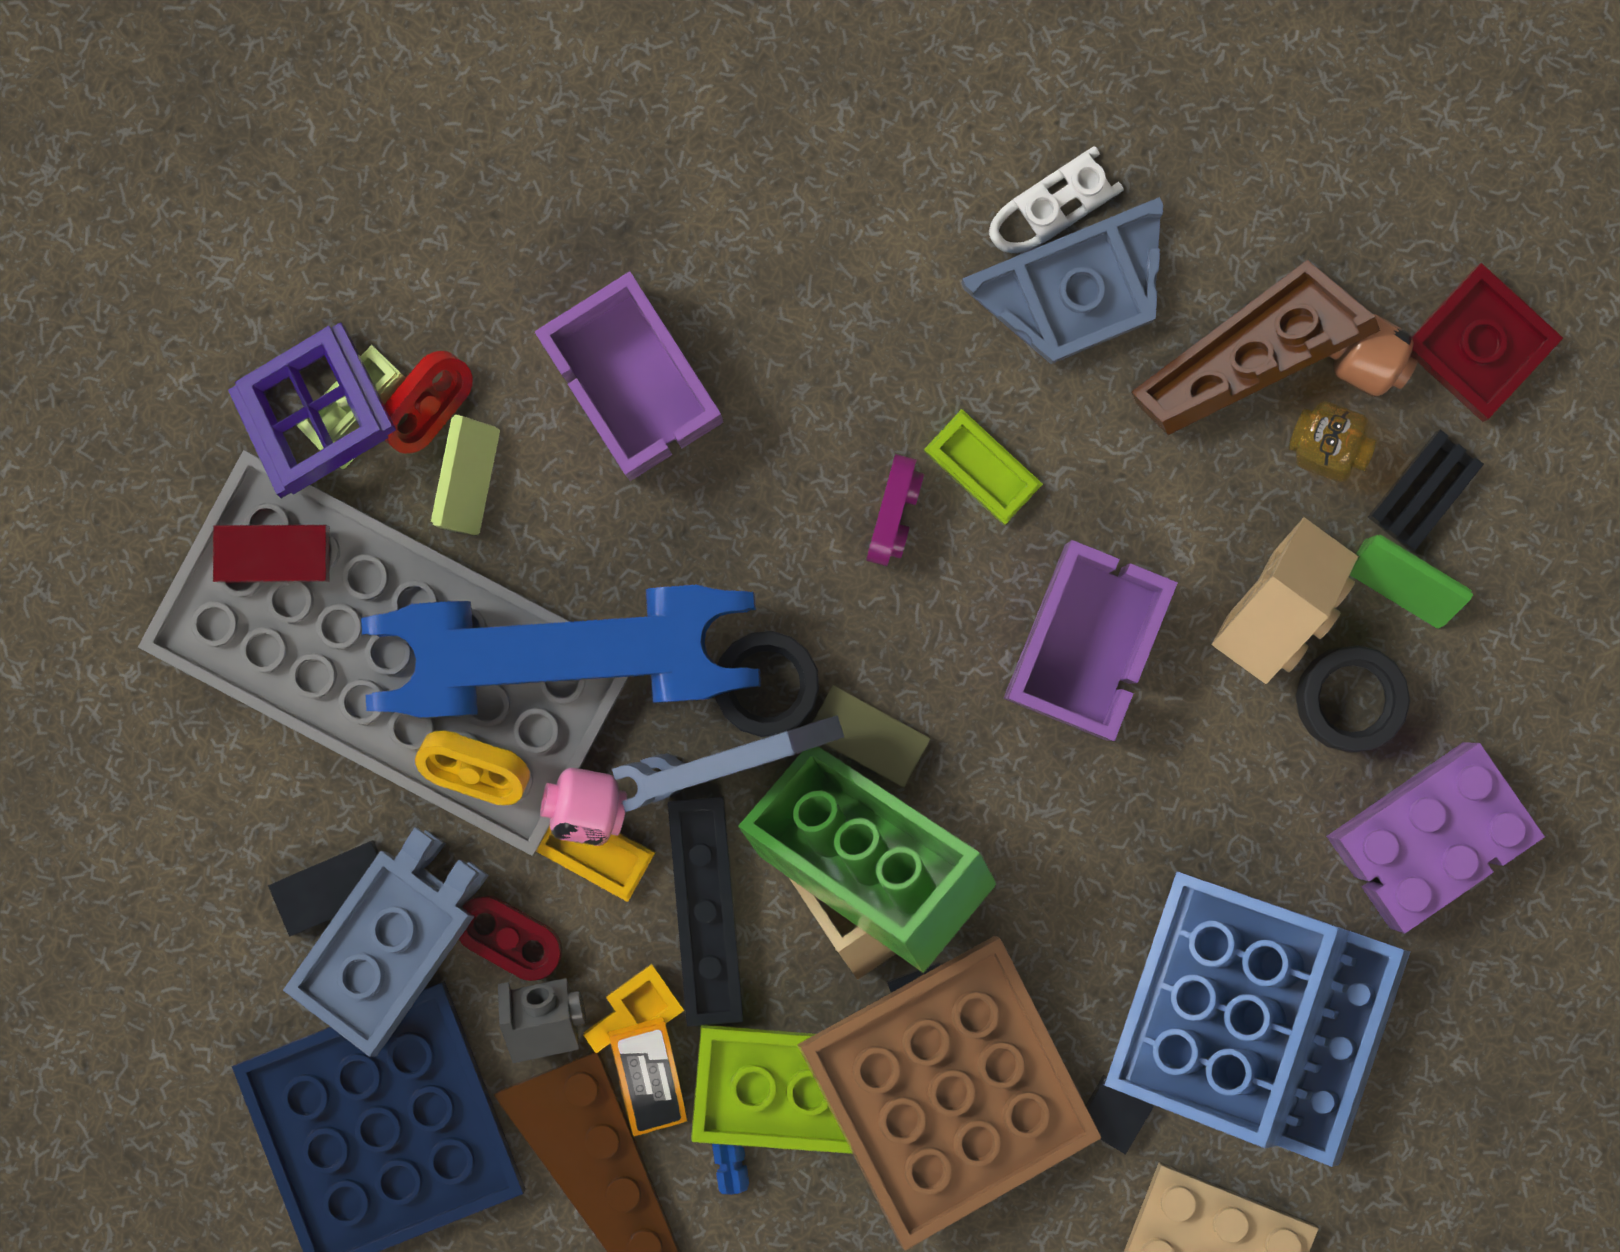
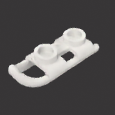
[989,146,1124,253]

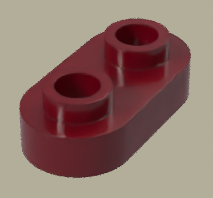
[459,895,562,981]

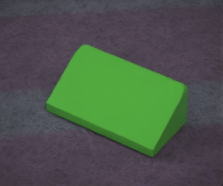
[1350,534,1474,629]

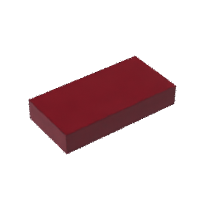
[213,525,330,583]

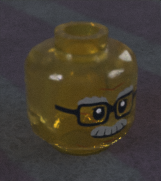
[1289,401,1378,482]

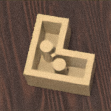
[1211,517,1358,684]

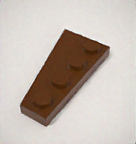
[1131,260,1380,435]
[493,1051,680,1252]

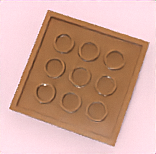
[797,936,1101,1251]

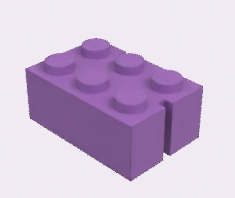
[534,271,723,481]
[1003,540,1178,741]
[1326,742,1545,934]

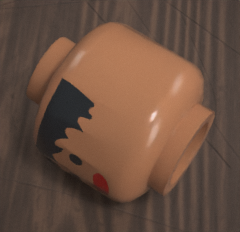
[1329,314,1418,397]

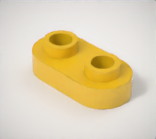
[415,731,530,805]

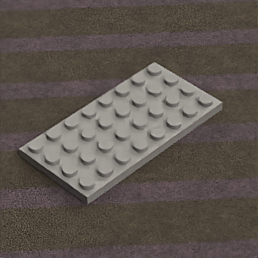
[138,450,629,856]

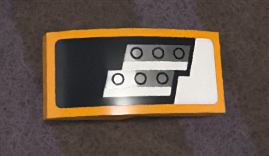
[608,1017,687,1137]

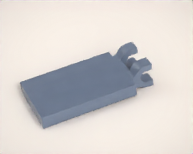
[612,715,844,812]
[283,827,489,1057]

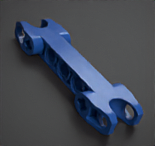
[361,585,761,718]

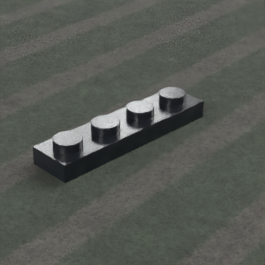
[668,796,744,1027]

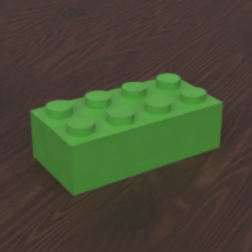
[738,746,996,973]

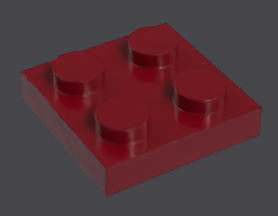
[1410,263,1563,422]

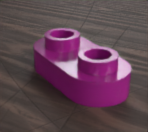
[866,454,924,567]

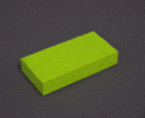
[924,409,1043,526]

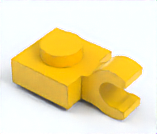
[583,964,684,1053]

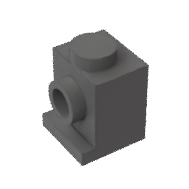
[498,978,586,1063]

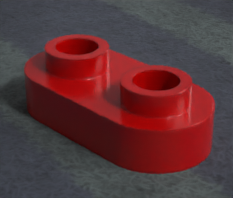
[384,351,473,454]

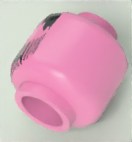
[540,768,627,846]

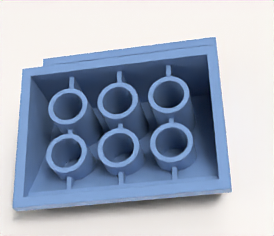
[1105,871,1410,1167]

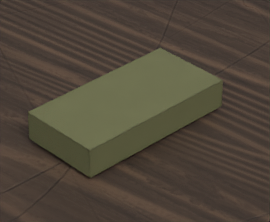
[812,685,931,787]

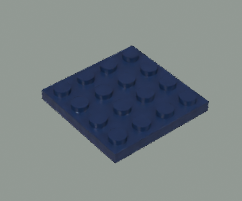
[232,981,526,1252]

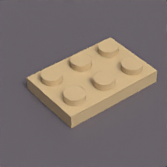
[1124,1163,1318,1252]

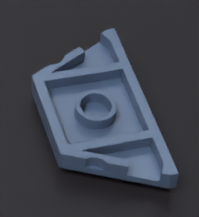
[961,197,1163,364]

